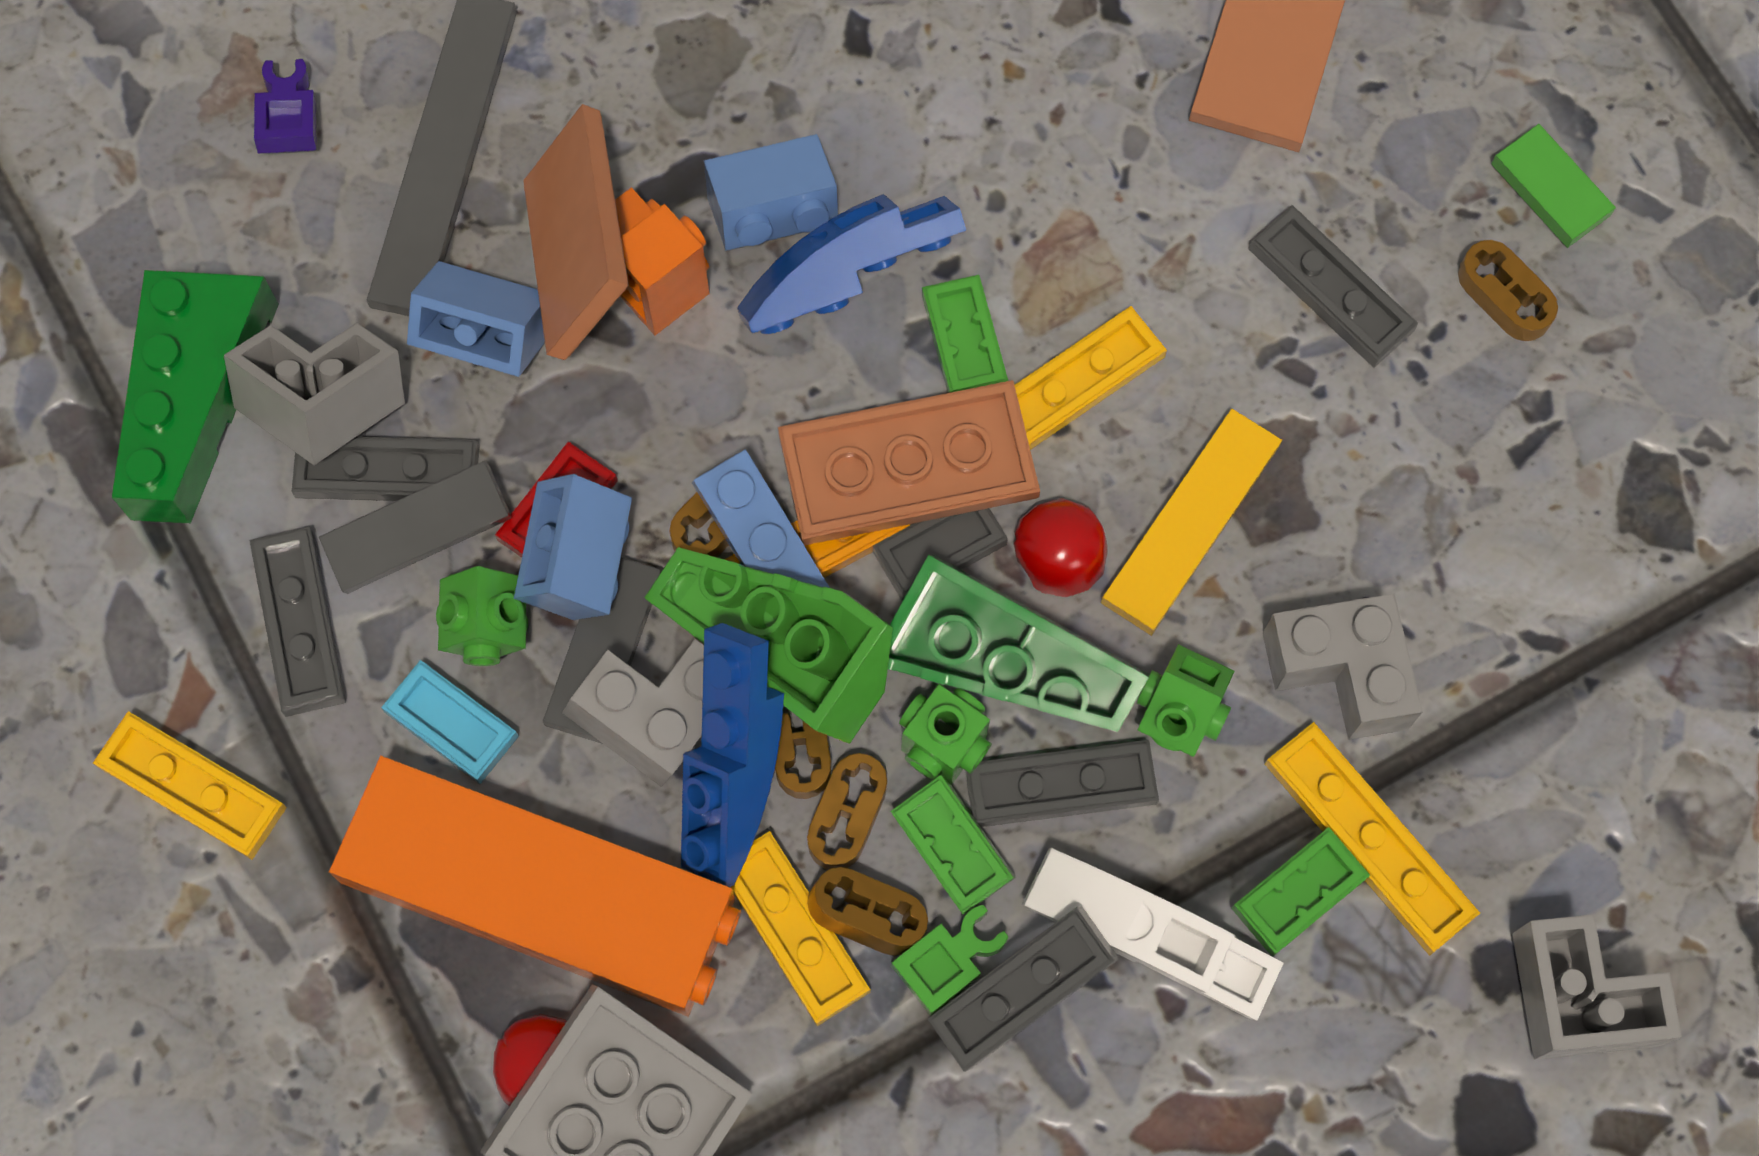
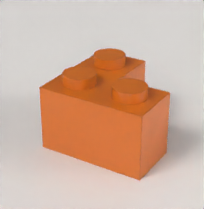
[615,187,710,336]

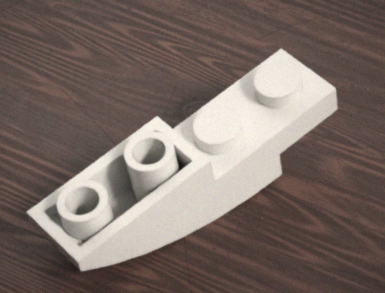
[1022,848,1284,1021]

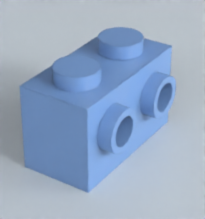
[704,134,838,251]
[407,261,545,377]
[514,474,632,620]

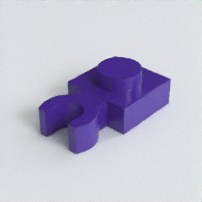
[254,59,317,154]

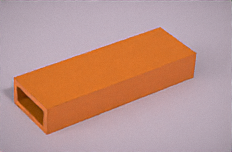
[329,755,741,1017]

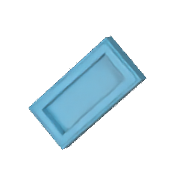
[381,660,519,784]

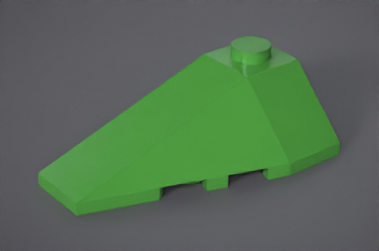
[644,547,893,744]

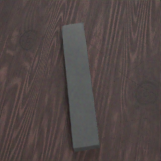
[367,0,517,316]

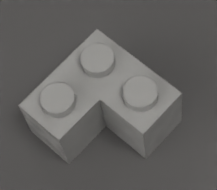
[224,323,405,465]
[1262,593,1423,740]
[562,639,704,787]
[1512,914,1682,1060]

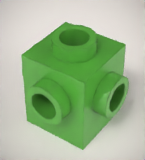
[436,566,528,666]
[1136,644,1235,757]
[899,684,992,786]

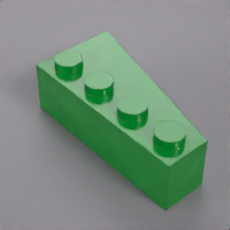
[112,270,279,524]
[888,555,1149,732]

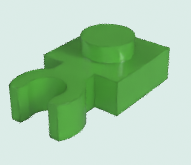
[891,905,1008,1016]

